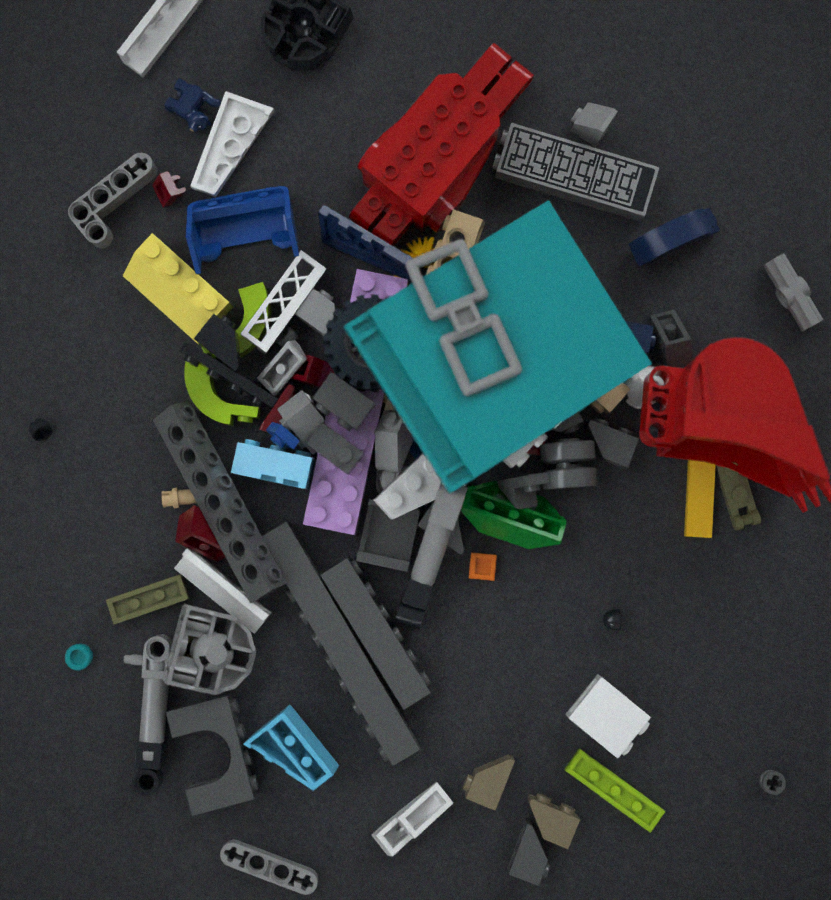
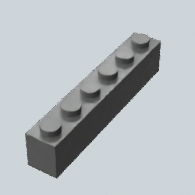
[321,558,432,710]

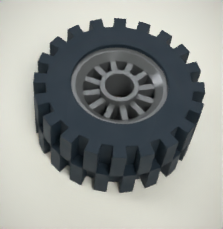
[323,294,388,392]

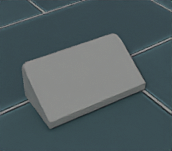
[257,340,307,396]

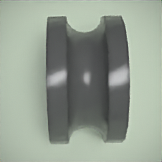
[759,770,786,795]

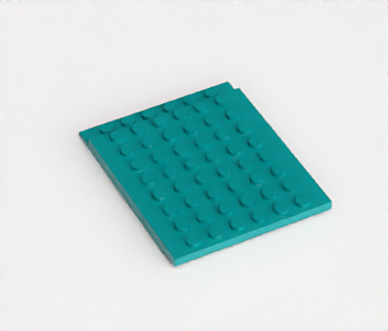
[343,200,652,494]

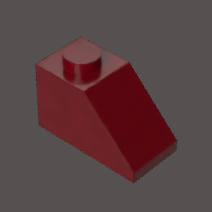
[290,355,334,388]
[175,505,225,562]

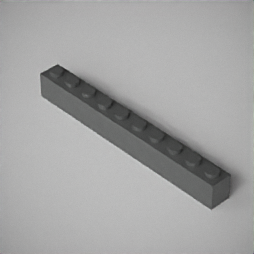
[262,522,420,766]

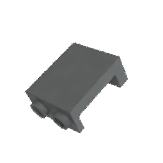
[356,496,420,572]

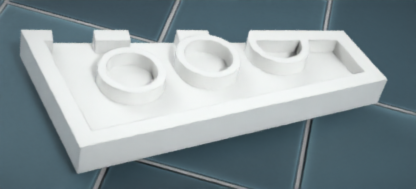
[190,91,275,197]

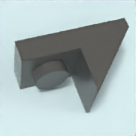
[497,472,550,509]

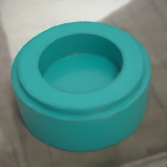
[65,643,93,670]

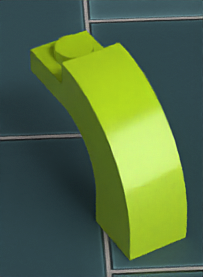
[201,282,271,359]
[184,361,261,426]

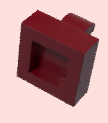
[152,171,186,208]

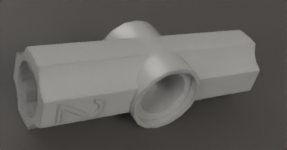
[763,254,823,331]

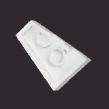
[374,454,466,519]

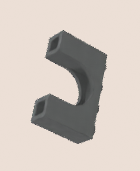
[166,692,259,816]

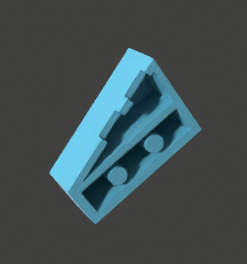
[231,439,316,490]
[244,705,339,791]

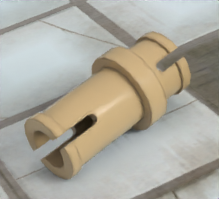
[161,488,197,508]

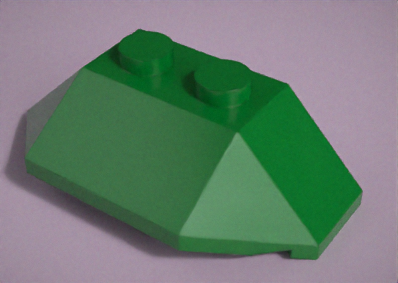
[460,481,567,549]

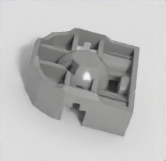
[163,604,256,695]

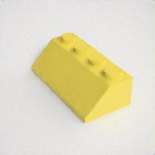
[123,233,233,345]

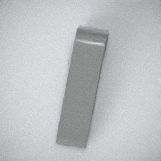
[68,152,157,249]

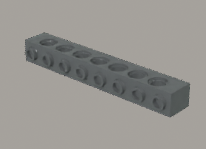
[153,401,287,603]

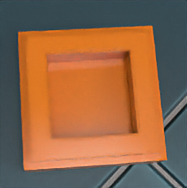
[468,552,497,581]

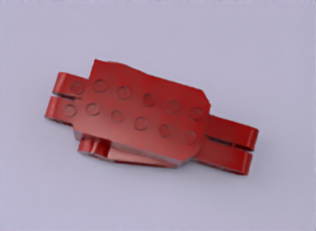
[348,43,534,246]

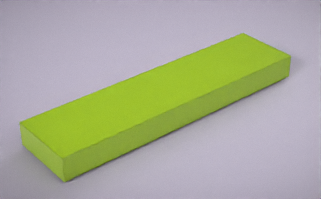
[564,748,666,833]

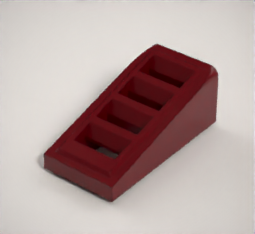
[259,384,297,433]

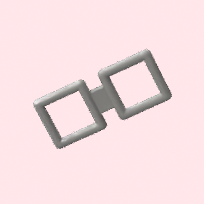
[406,239,522,396]

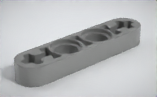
[220,839,318,895]

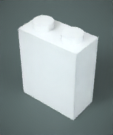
[566,674,651,758]

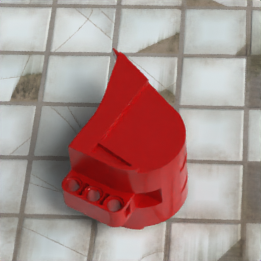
[639,338,831,513]

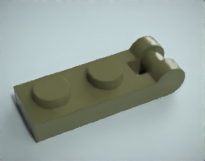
[715,462,761,531]

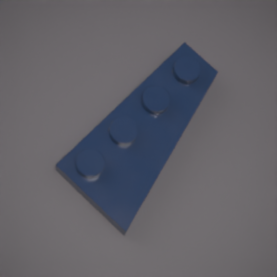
[318,204,413,282]

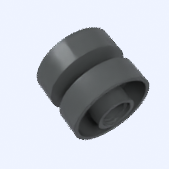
[539,438,598,490]

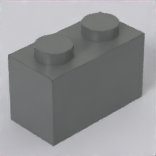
[313,372,376,431]

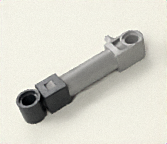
[395,482,468,630]
[123,634,173,796]

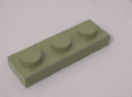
[106,574,190,624]

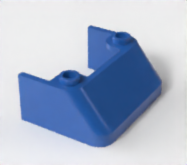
[186,186,299,274]

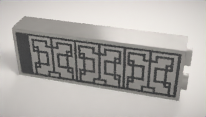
[492,123,659,222]

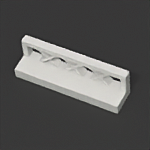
[117,0,203,78]
[240,250,326,355]
[174,548,272,634]

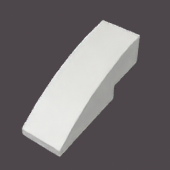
[372,782,453,856]

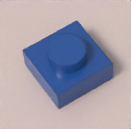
[266,422,300,449]

